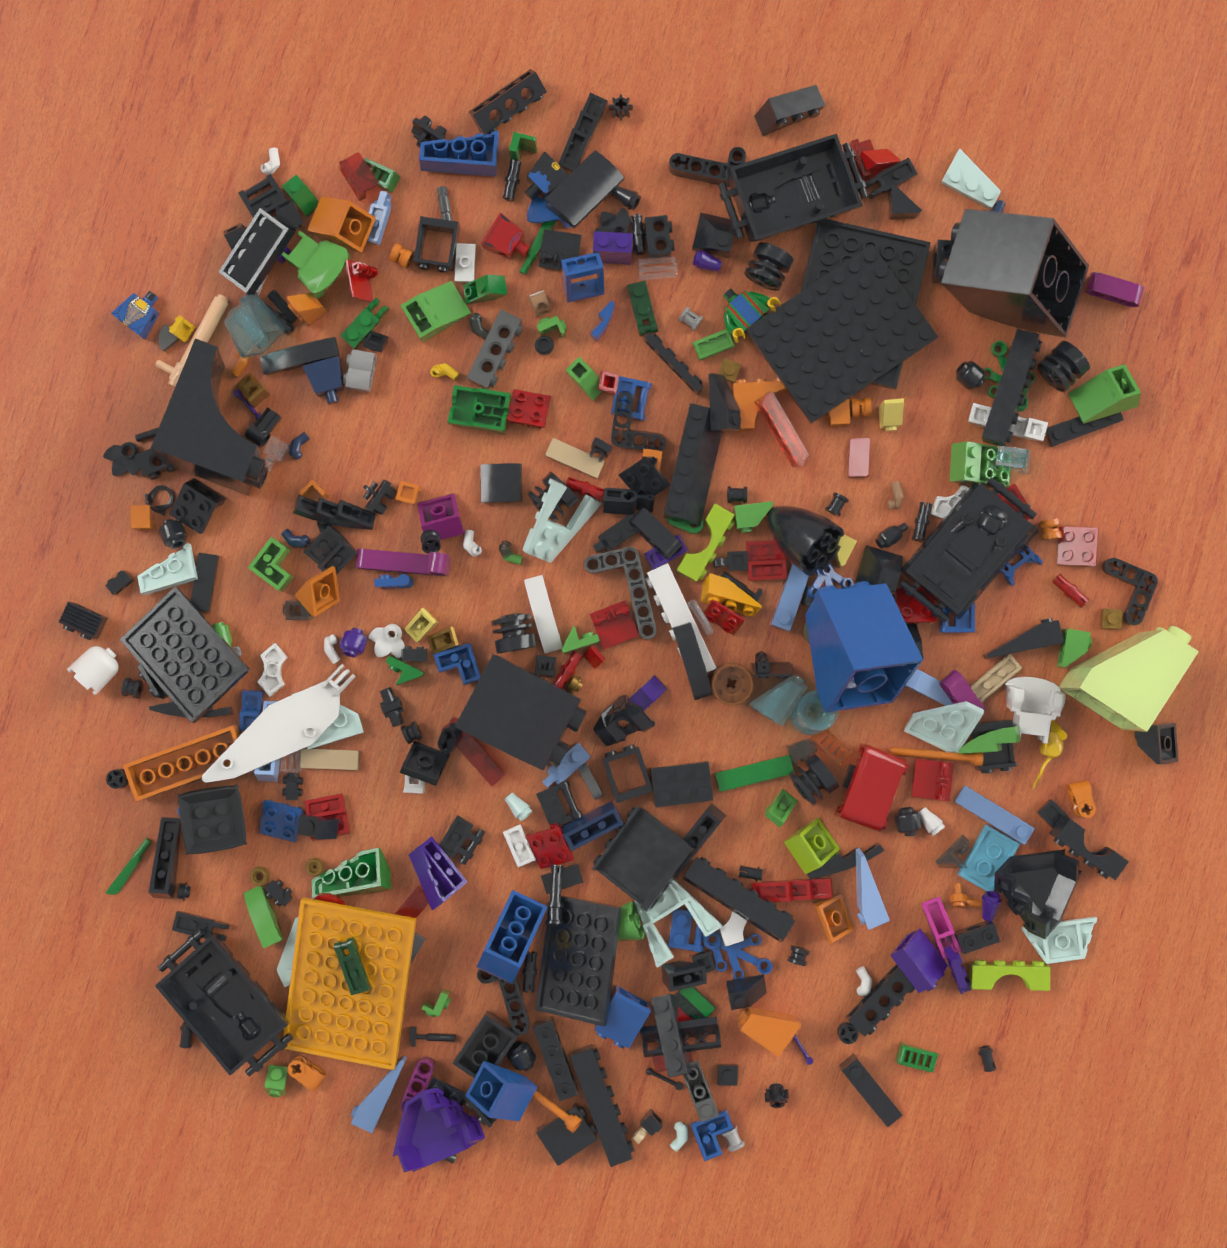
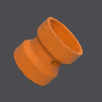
[389,243,415,269]
[850,397,872,418]
[1040,518,1062,541]

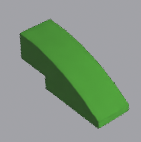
[959,726,1021,754]
[243,886,284,949]

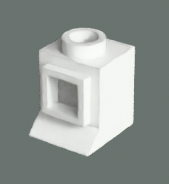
[403,775,426,794]

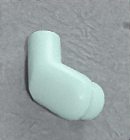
[670,1121,688,1152]

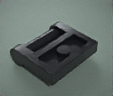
[238,173,287,218]
[536,780,583,826]

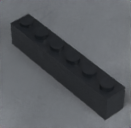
[982,329,1043,448]
[682,857,795,943]
[570,1044,635,1167]

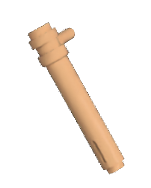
[156,294,229,387]

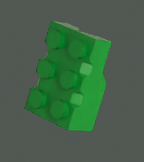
[447,385,512,435]

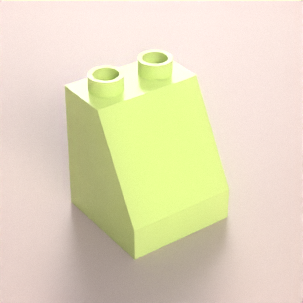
[1059,625,1199,732]

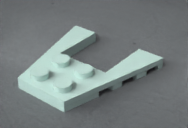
[522,479,602,563]
[634,879,722,967]

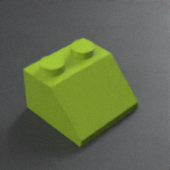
[784,817,840,875]

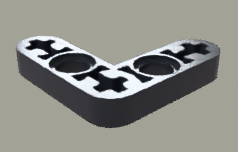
[611,391,666,451]
[1102,558,1158,625]

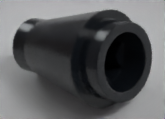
[611,186,641,210]

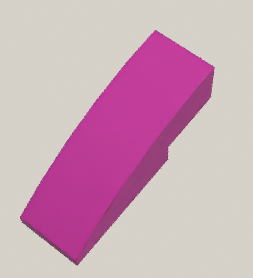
[921,897,962,959]

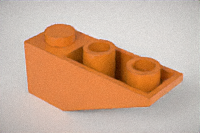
[286,293,327,326]

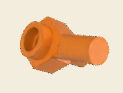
[950,883,982,908]

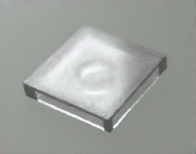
[687,599,714,637]

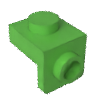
[536,316,567,338]
[421,989,451,1017]
[264,1065,288,1098]

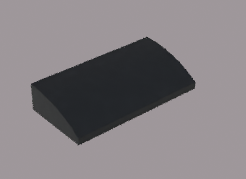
[545,150,624,228]
[219,208,295,296]

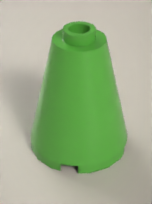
[618,901,644,941]

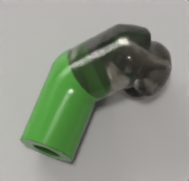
[499,540,523,565]

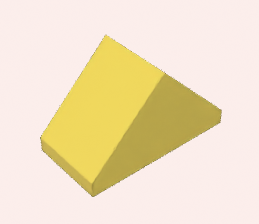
[835,535,857,568]
[404,608,439,643]

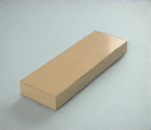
[545,438,605,479]
[970,654,1022,703]
[300,748,360,770]

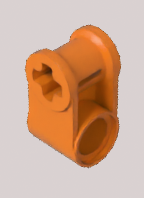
[1067,780,1096,818]
[288,1055,326,1091]

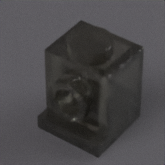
[283,600,313,620]
[786,738,818,765]

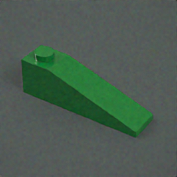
[311,848,392,899]

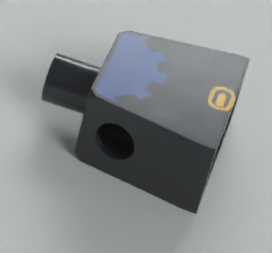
[524,152,569,200]

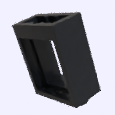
[414,216,460,273]
[602,744,653,803]

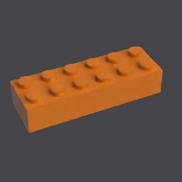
[123,725,241,802]

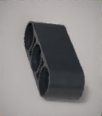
[629,507,682,560]

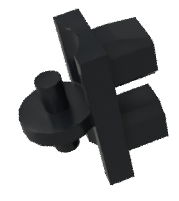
[411,115,447,148]
[363,479,397,515]

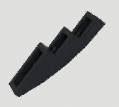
[558,93,608,171]
[260,337,340,375]
[293,495,376,530]
[149,702,233,717]
[806,843,884,878]

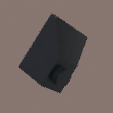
[692,213,735,258]
[855,545,903,593]
[1135,723,1178,764]

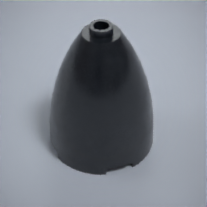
[767,506,844,576]

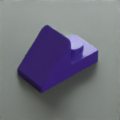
[629,675,667,711]

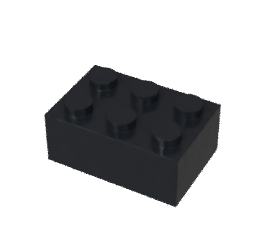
[651,761,713,807]
[452,1010,518,1078]

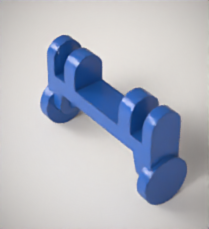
[1001,546,1043,586]

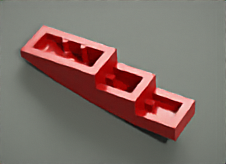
[751,878,834,902]

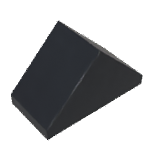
[888,185,922,219]

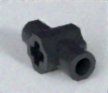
[379,687,404,727]

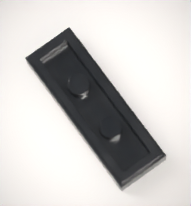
[191,553,219,612]

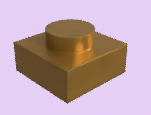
[718,358,741,383]
[1100,608,1123,629]

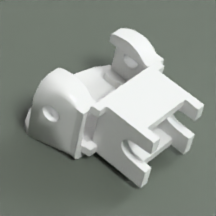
[1005,677,1066,743]

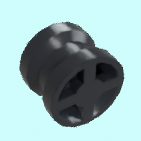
[420,530,441,554]
[121,677,143,699]
[401,721,423,744]
[106,769,129,789]
[787,945,810,966]
[837,1022,858,1044]

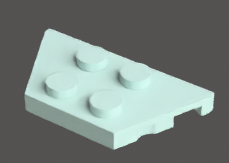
[1021,916,1097,964]

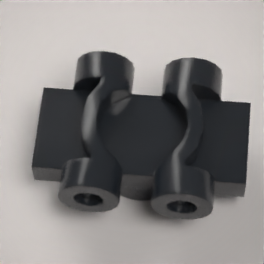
[282,773,303,800]
[265,879,293,907]

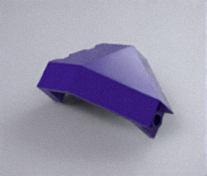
[392,1088,485,1172]

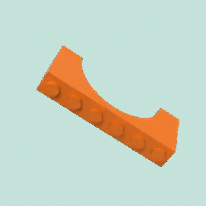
[732,378,850,432]

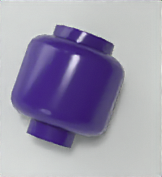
[339,628,367,658]

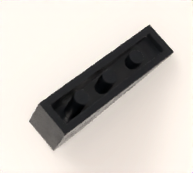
[983,618,1064,659]
[676,803,726,878]
[148,817,181,899]
[839,1053,902,1127]

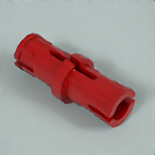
[566,477,604,501]
[1052,573,1089,608]
[553,650,583,689]

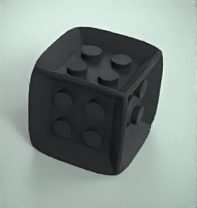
[177,784,247,855]

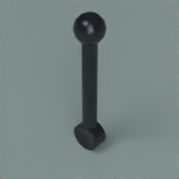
[646,1068,683,1090]

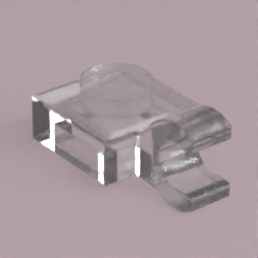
[263,436,290,472]

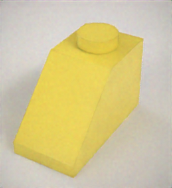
[878,399,904,432]

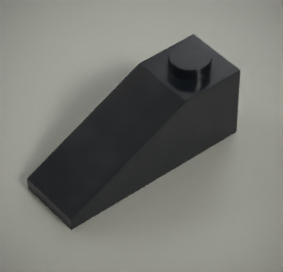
[709,373,741,433]

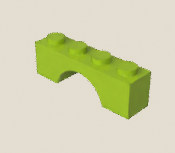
[676,504,735,582]
[968,959,1050,991]

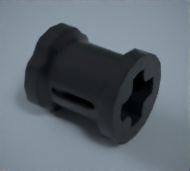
[727,486,747,504]
[825,492,849,517]

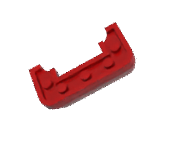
[835,743,909,832]

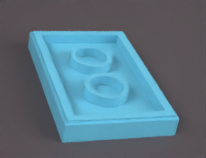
[957,824,1020,891]

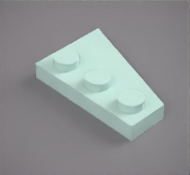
[941,148,1001,210]
[138,543,198,596]

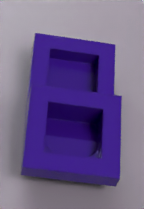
[644,534,689,570]

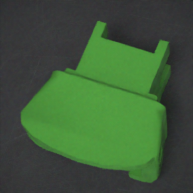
[281,231,351,299]

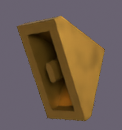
[236,372,270,407]
[427,627,461,654]

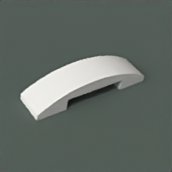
[968,403,1048,442]
[524,575,563,653]

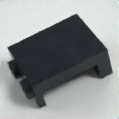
[971,720,1017,773]
[536,1103,598,1166]

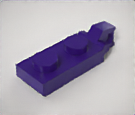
[944,946,971,994]

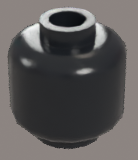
[956,361,985,390]
[159,519,188,549]
[894,807,921,836]
[507,1041,536,1071]

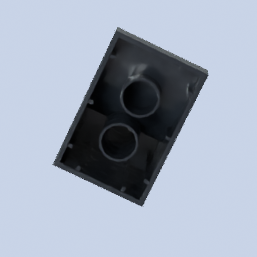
[151,338,269,496]

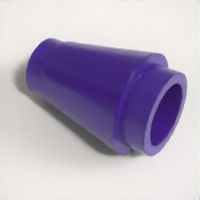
[692,250,722,272]
[982,891,1001,921]

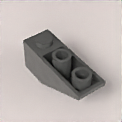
[683,1060,719,1123]

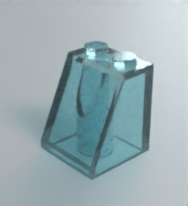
[224,294,286,358]
[747,675,808,726]

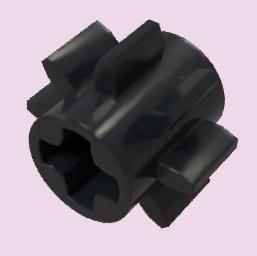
[609,94,633,121]
[764,1083,789,1108]

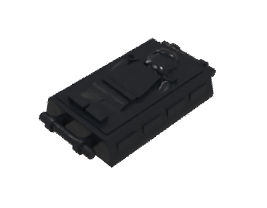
[718,134,868,242]
[900,477,1037,623]
[155,928,293,1077]

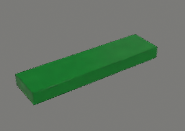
[715,755,794,792]

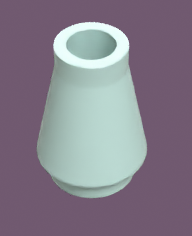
[505,793,532,821]

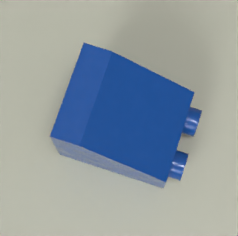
[805,581,923,713]

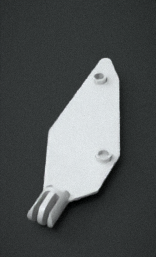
[202,664,356,783]

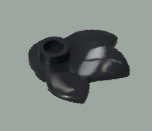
[595,208,630,233]
[103,442,139,476]

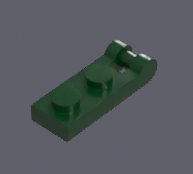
[627,281,658,336]
[334,937,371,996]

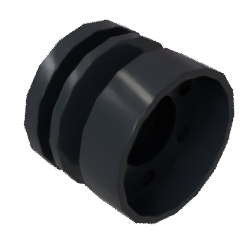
[744,242,794,291]
[1037,341,1090,393]
[527,471,579,523]
[491,613,536,654]
[789,754,840,806]

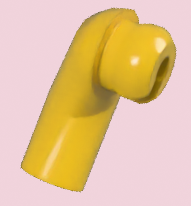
[430,363,460,381]

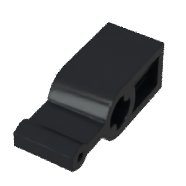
[603,488,654,515]

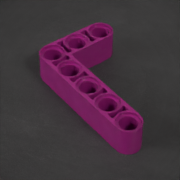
[356,549,451,576]

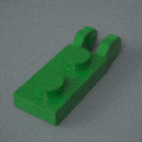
[340,298,389,349]

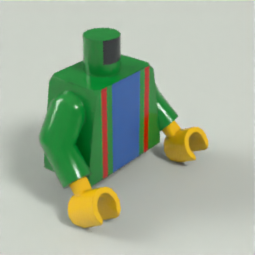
[723,288,781,343]

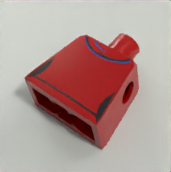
[481,213,530,259]

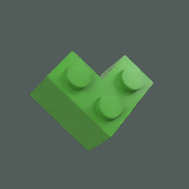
[248,537,294,592]

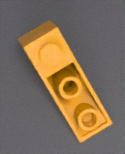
[701,574,762,617]

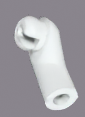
[261,148,280,175]
[324,634,341,664]

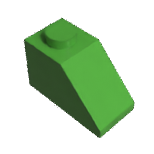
[733,501,773,533]
[1057,629,1092,668]

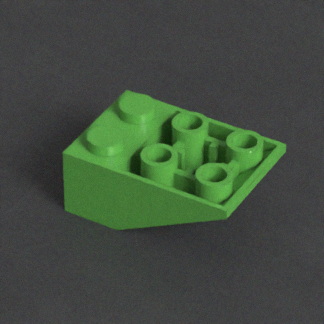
[400,281,471,343]
[1068,364,1141,424]
[949,441,1012,487]

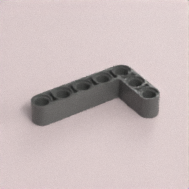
[584,547,656,640]

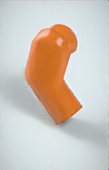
[231,348,250,377]

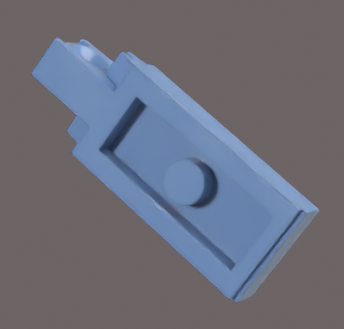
[367,191,392,245]
[542,742,591,787]

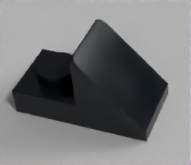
[297,814,340,840]

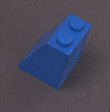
[595,985,651,1048]
[465,1061,537,1121]

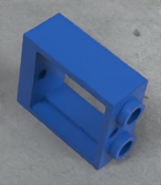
[561,252,604,303]

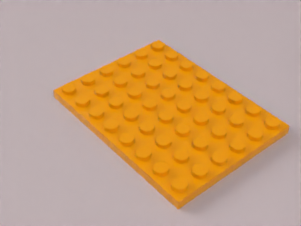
[283,897,417,1070]

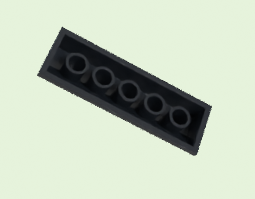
[663,403,722,526]

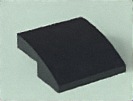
[481,463,522,503]
[304,524,357,575]

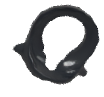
[144,485,174,516]

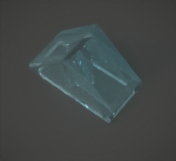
[996,446,1031,474]

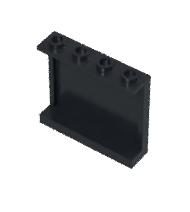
[592,806,696,912]

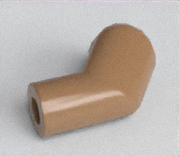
[887,481,904,510]

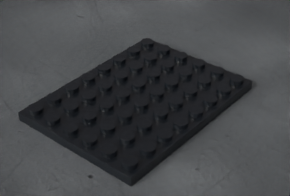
[801,219,931,390]
[745,244,938,424]

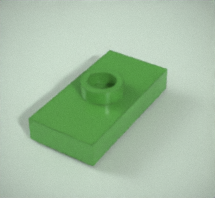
[692,329,735,361]

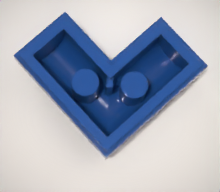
[433,643,481,685]
[690,1109,734,1161]

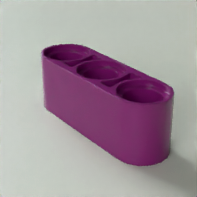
[1085,272,1144,307]
[939,670,986,713]
[400,1056,435,1111]

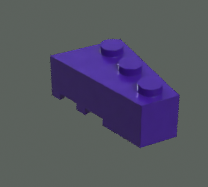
[409,836,467,910]

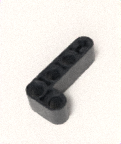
[669,147,746,188]
[477,969,530,1035]

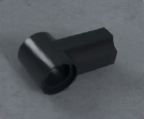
[245,407,282,448]

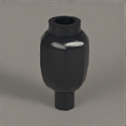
[875,523,908,549]

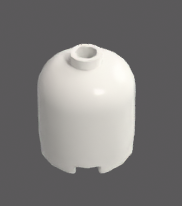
[67,646,119,695]

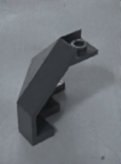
[994,849,1082,939]

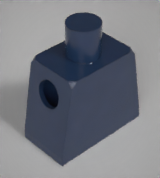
[303,356,344,405]

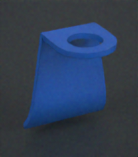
[527,196,571,228]

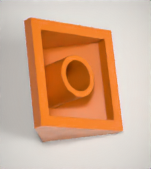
[295,566,340,617]
[813,894,854,944]

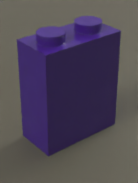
[593,231,633,265]
[890,929,948,993]

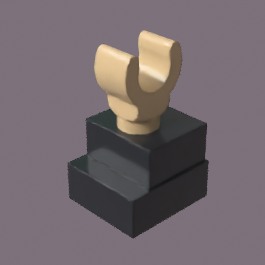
[632,1109,663,1144]

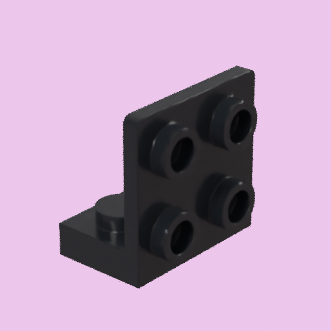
[170,478,226,534]

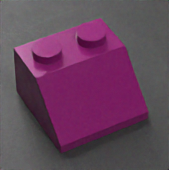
[418,493,464,540]

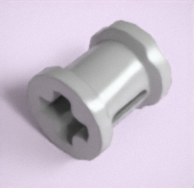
[678,306,703,331]
[722,1125,745,1152]

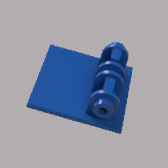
[259,800,304,842]

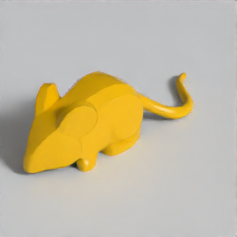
[1033,720,1067,789]

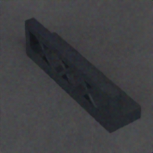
[640,1017,721,1057]

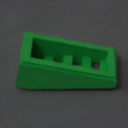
[356,157,400,193]
[895,1042,938,1073]

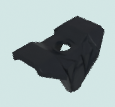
[593,695,655,746]

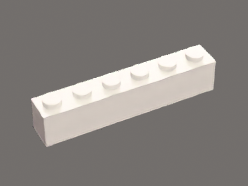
[645,563,716,672]

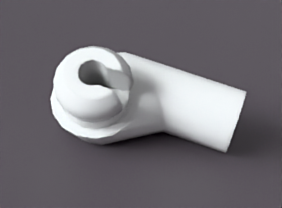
[463,530,482,557]
[856,966,872,997]

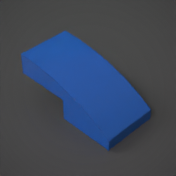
[591,300,615,342]
[239,690,263,731]

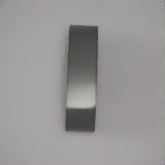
[578,764,604,800]

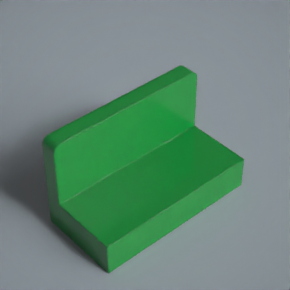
[509,132,538,161]

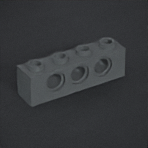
[467,310,523,390]

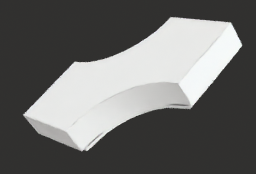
[929,485,969,519]
[258,643,288,697]
[719,912,747,947]

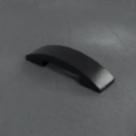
[672,622,713,700]

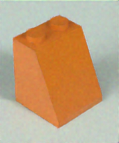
[307,196,376,253]
[737,1007,801,1057]

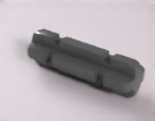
[437,186,452,221]

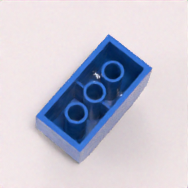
[476,890,548,984]

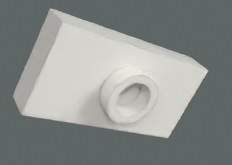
[455,243,476,283]
[503,824,536,867]

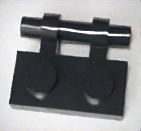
[439,815,485,865]

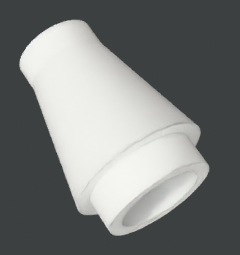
[919,807,945,836]

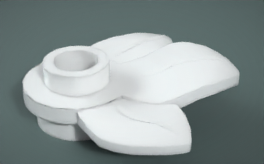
[369,624,405,659]

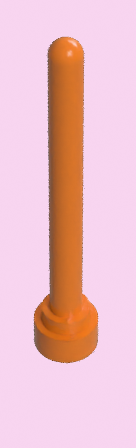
[889,747,983,766]
[532,1091,582,1133]

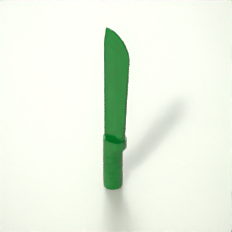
[519,220,557,275]
[105,838,152,895]

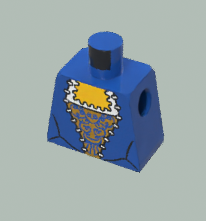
[111,291,159,340]

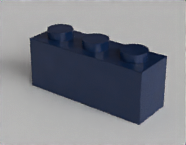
[561,800,623,851]

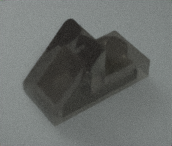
[935,835,970,868]

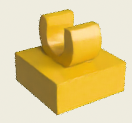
[169,315,196,343]

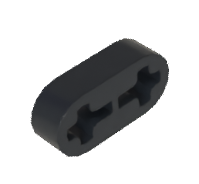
[438,723,462,754]

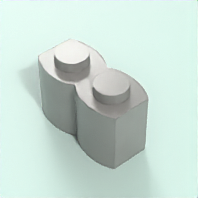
[343,349,377,393]

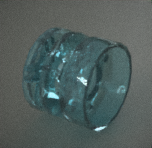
[790,690,837,735]

